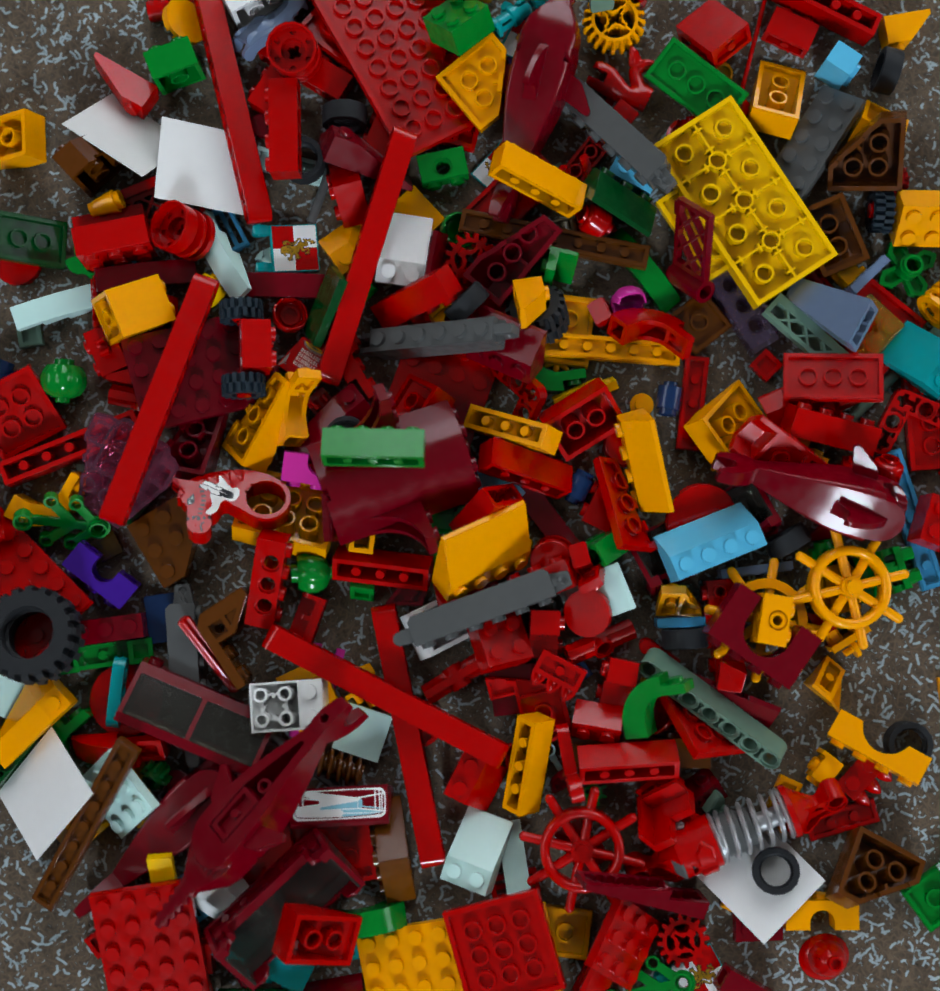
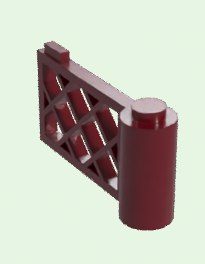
[666,196,715,303]

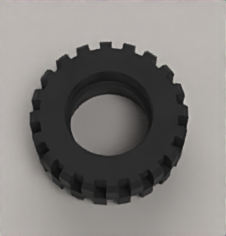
[0,586,86,685]

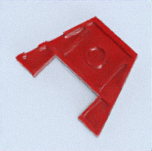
[485,677,572,768]

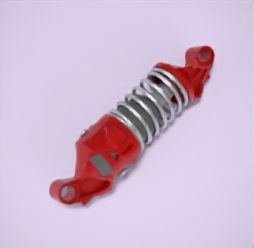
[623,778,848,882]

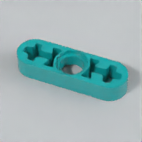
[106,656,129,728]

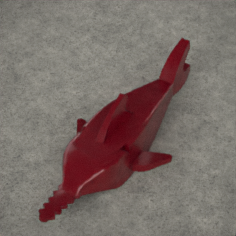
[488,0,591,225]
[155,696,369,929]

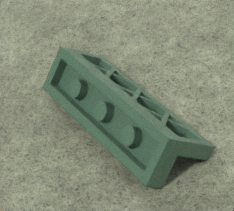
[761,293,848,353]

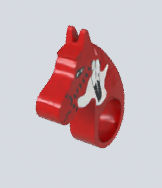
[171,469,291,544]

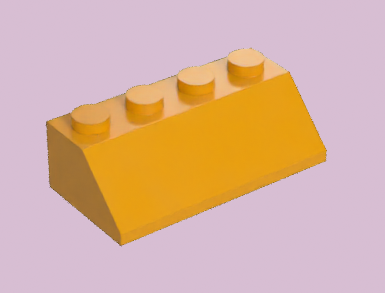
[614,408,674,513]

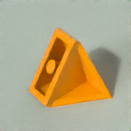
[803,655,846,713]

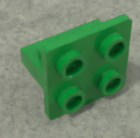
[529,246,579,287]

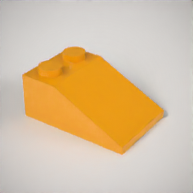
[747,60,806,140]
[0,108,47,170]
[683,380,765,465]

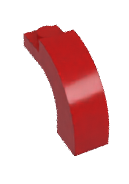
[606,308,695,360]

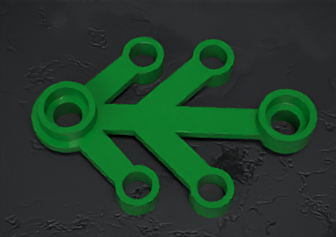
[12,491,111,550]
[607,955,696,991]

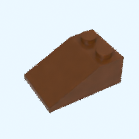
[807,192,870,278]

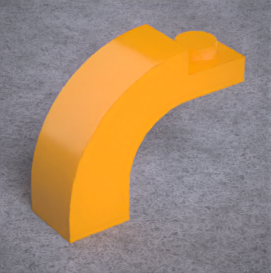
[277,367,322,447]
[3,471,86,527]

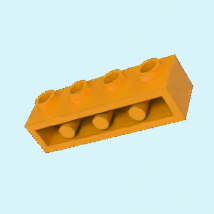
[488,140,587,218]
[502,712,555,817]

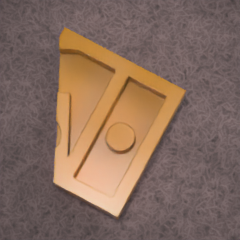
[655,583,702,617]

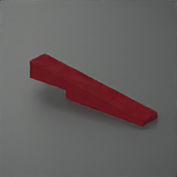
[520,486,579,544]
[574,870,710,920]

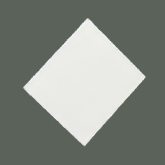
[62,93,161,177]
[154,116,256,215]
[0,726,93,860]
[697,830,825,944]

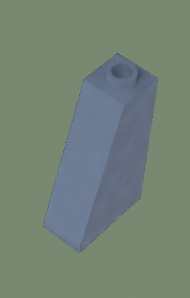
[785,278,879,352]

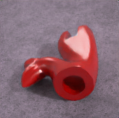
[586,46,654,112]

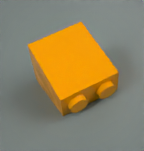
[91,274,176,346]

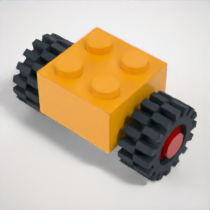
[865,190,940,247]

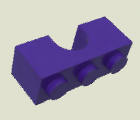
[61,539,141,610]

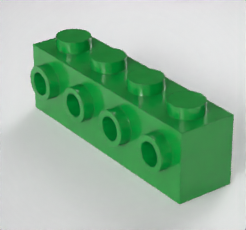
[320,425,426,468]

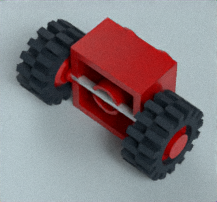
[219,297,277,400]

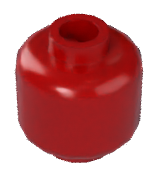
[577,203,614,237]
[873,454,904,484]

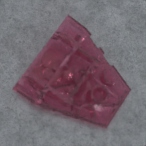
[78,412,179,529]

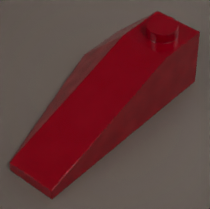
[463,215,563,307]
[157,413,229,480]
[692,672,781,729]

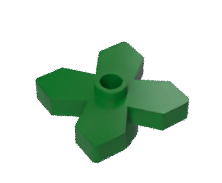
[877,242,937,299]

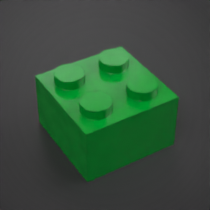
[423,0,496,57]
[143,36,206,95]

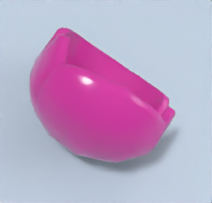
[610,285,647,313]

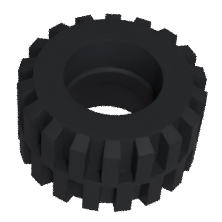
[505,283,570,344]

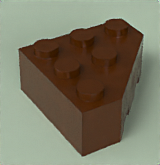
[827,111,907,191]
[52,135,126,198]
[127,496,198,588]
[370,796,416,904]
[825,826,926,909]

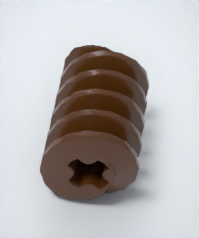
[316,748,366,786]

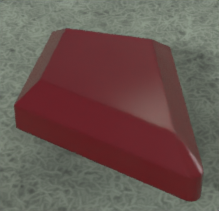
[386,588,428,606]

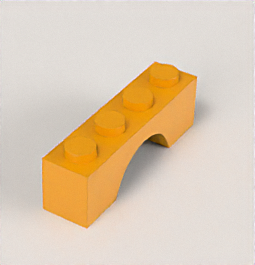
[827,709,932,788]

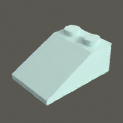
[440,806,514,896]

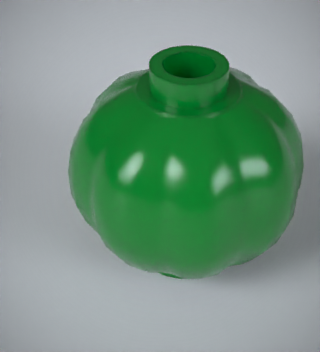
[40,359,87,403]
[290,553,332,595]

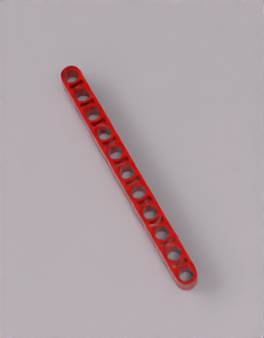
[193,0,272,225]
[317,125,418,387]
[99,273,220,527]
[371,603,446,869]
[261,623,510,768]

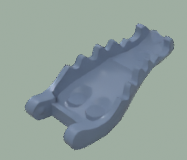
[231,0,308,61]

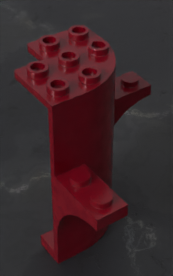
[307,383,482,555]

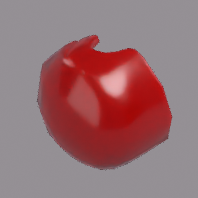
[272,297,308,333]

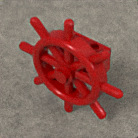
[519,786,645,913]

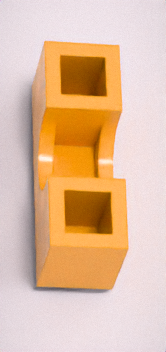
[783,891,860,931]

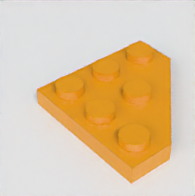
[435,32,507,133]

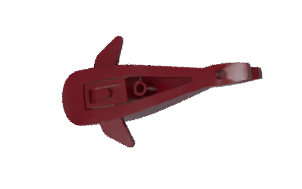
[711,443,908,541]
[73,760,241,918]

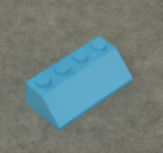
[652,502,768,583]

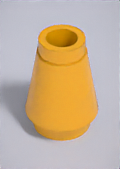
[87,189,126,217]

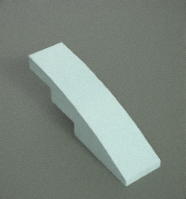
[203,210,252,298]
[9,284,92,332]

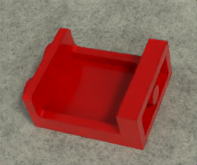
[676,0,752,69]

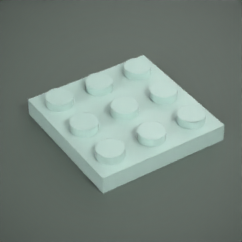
[83,747,160,839]

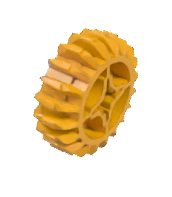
[582,0,646,56]

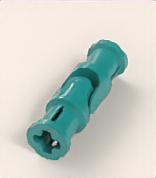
[492,0,548,39]

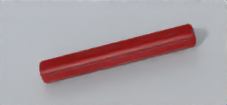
[178,615,239,693]

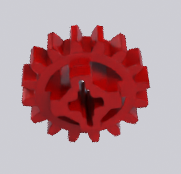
[443,232,494,285]
[656,913,710,969]

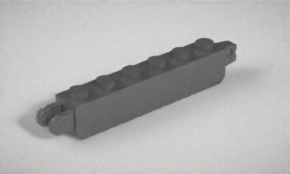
[562,76,678,194]
[359,316,520,360]
[393,569,572,650]
[165,584,211,769]

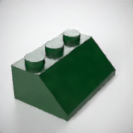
[584,167,657,238]

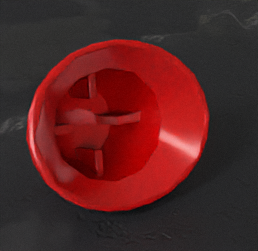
[798,933,849,980]

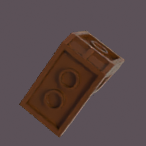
[197,587,253,690]

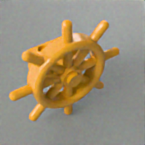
[791,530,909,650]
[704,557,821,683]

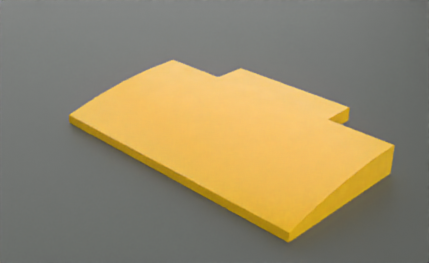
[654,95,838,310]

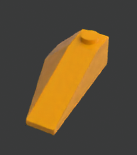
[222,371,290,473]
[0,679,79,769]

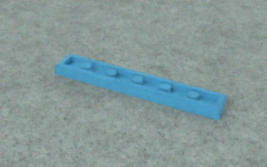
[876,448,940,592]

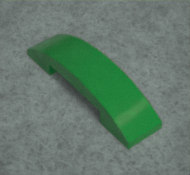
[610,228,681,313]
[60,637,154,675]

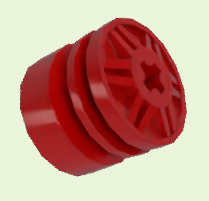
[266,21,322,82]
[149,200,216,261]

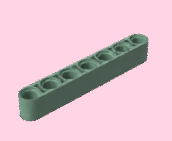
[639,647,787,769]

